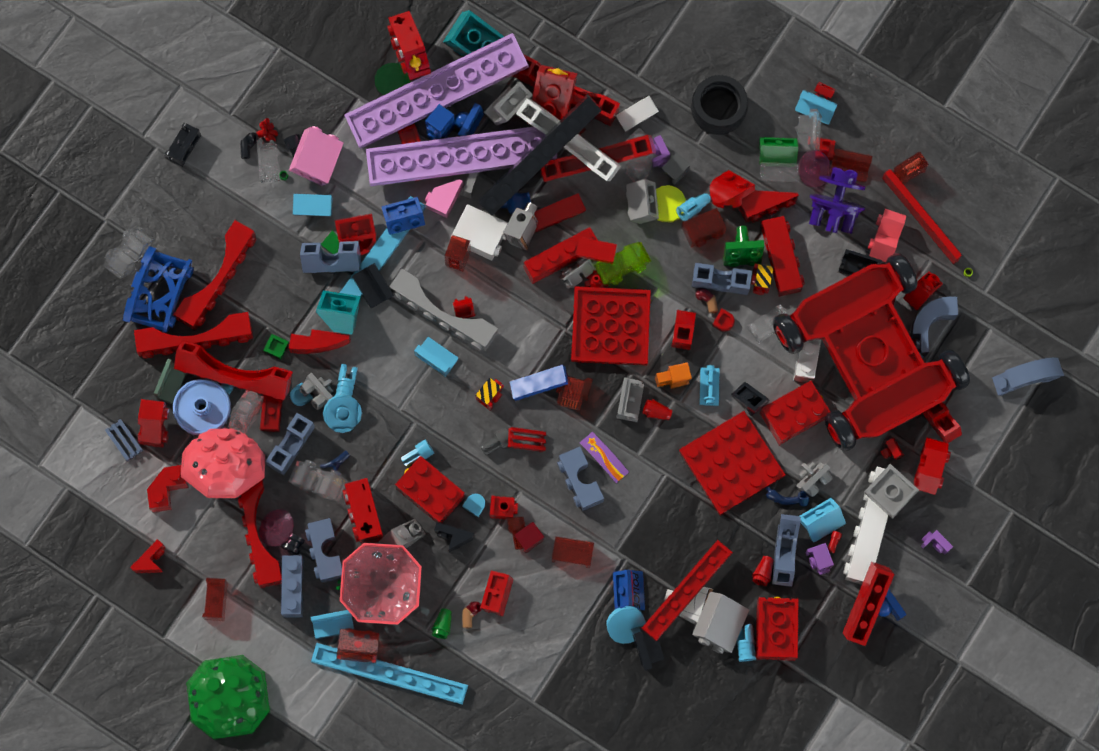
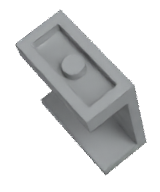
[483,81,533,126]

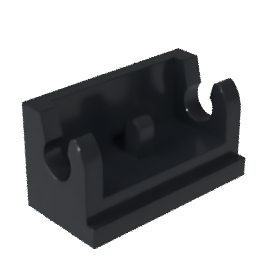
[164,122,201,167]
[838,249,882,276]

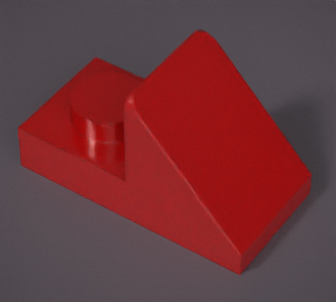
[130,539,166,573]

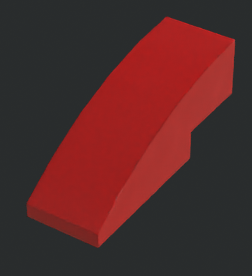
[289,329,351,354]
[923,402,962,443]

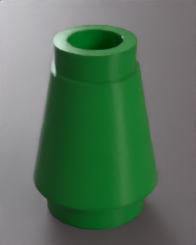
[431,609,452,639]

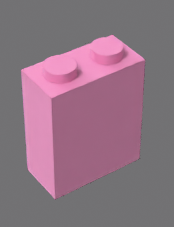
[289,126,343,186]

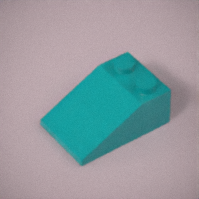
[443,10,504,57]

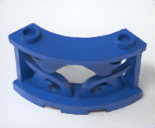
[123,246,194,333]

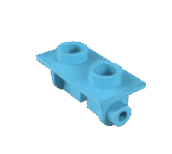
[700,365,720,406]

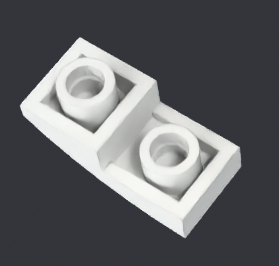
[616,96,659,132]

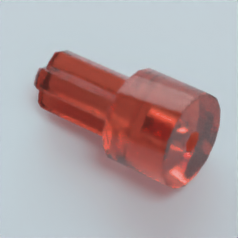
[507,517,526,550]

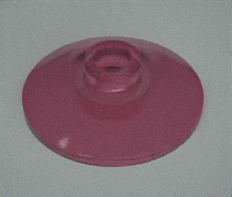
[798,150,830,188]
[259,509,294,547]

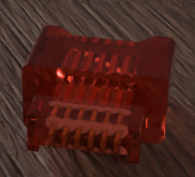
[893,152,929,185]
[556,372,593,412]

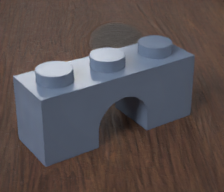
[300,241,361,273]
[691,263,752,295]
[265,413,315,476]
[557,447,604,511]
[305,518,342,583]
[281,555,304,618]

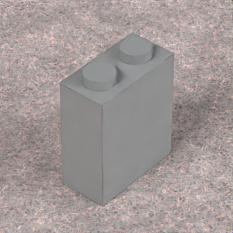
[692,592,749,654]

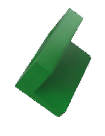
[759,137,798,167]

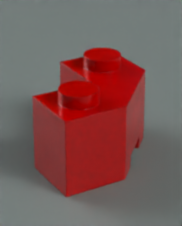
[138,399,169,448]
[913,437,951,495]
[147,465,189,513]

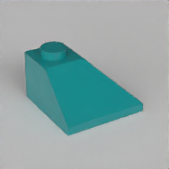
[316,290,361,335]

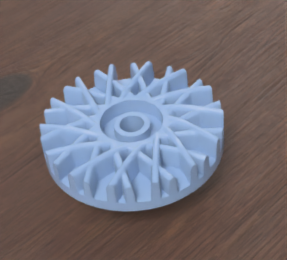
[173,379,231,436]

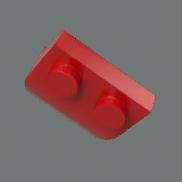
[710,170,755,208]
[335,213,376,255]

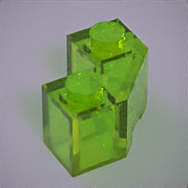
[594,242,652,285]

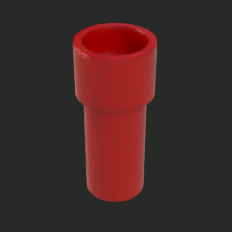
[828,531,842,554]

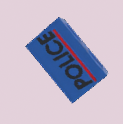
[613,570,645,611]

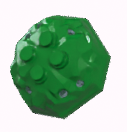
[186,655,270,739]

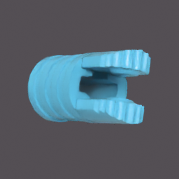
[676,194,711,222]
[335,364,358,396]
[737,624,756,662]

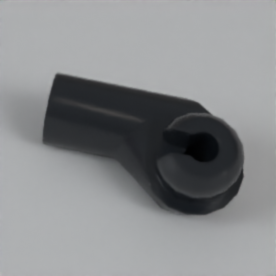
[240,132,259,159]

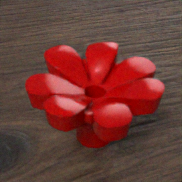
[256,118,278,143]
[584,269,609,288]

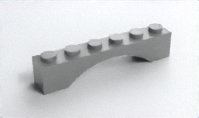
[389,269,498,352]

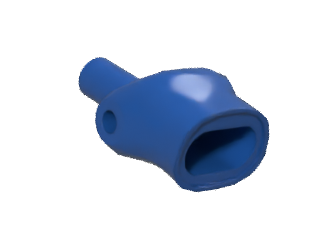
[501,192,531,214]

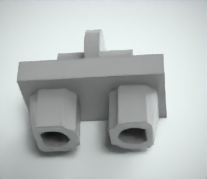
[299,373,334,410]
[796,462,833,497]

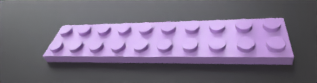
[344,33,529,149]
[366,127,557,186]

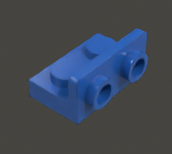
[381,197,425,235]

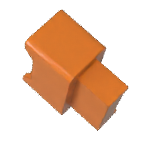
[655,362,692,389]

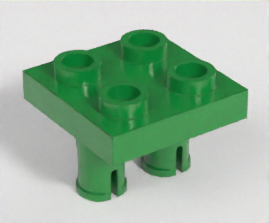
[723,226,764,267]

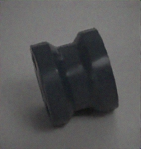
[281,532,305,555]

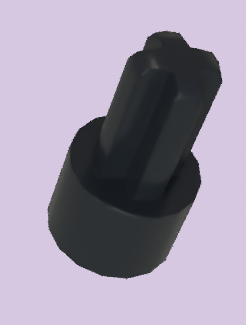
[284,134,301,158]

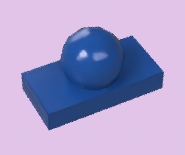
[454,103,484,136]
[878,589,906,621]

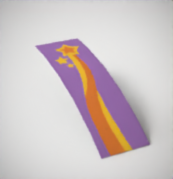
[580,432,629,483]

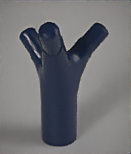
[320,451,350,476]

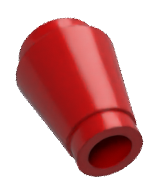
[643,399,673,421]
[752,556,774,586]

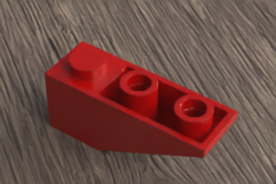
[738,190,799,223]

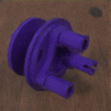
[809,167,866,234]

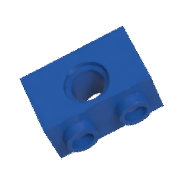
[425,104,455,140]

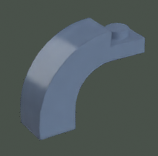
[910,297,958,357]
[992,358,1064,396]
[772,514,801,586]

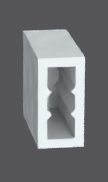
[451,204,508,261]

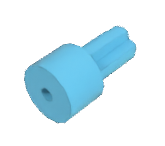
[401,439,435,467]

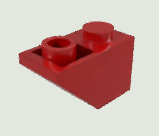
[903,271,943,310]
[671,310,696,350]

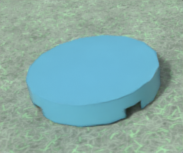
[323,394,362,433]
[606,606,646,644]

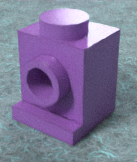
[805,543,834,575]

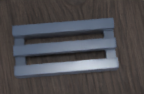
[105,419,143,462]

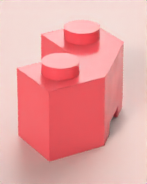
[867,209,906,263]

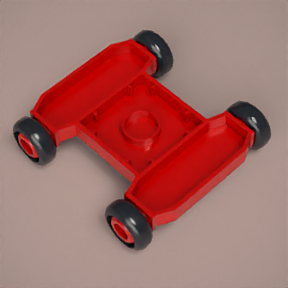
[772,253,970,451]

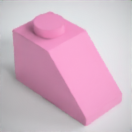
[425,179,464,218]

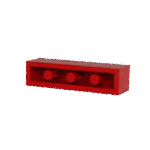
[760,216,805,297]
[523,227,597,284]
[843,561,895,646]

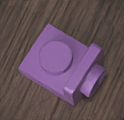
[651,135,670,168]
[921,530,953,554]

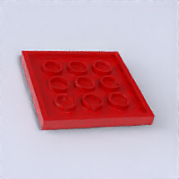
[571,286,651,366]
[679,411,785,515]

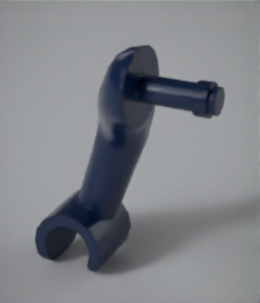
[766,486,809,506]

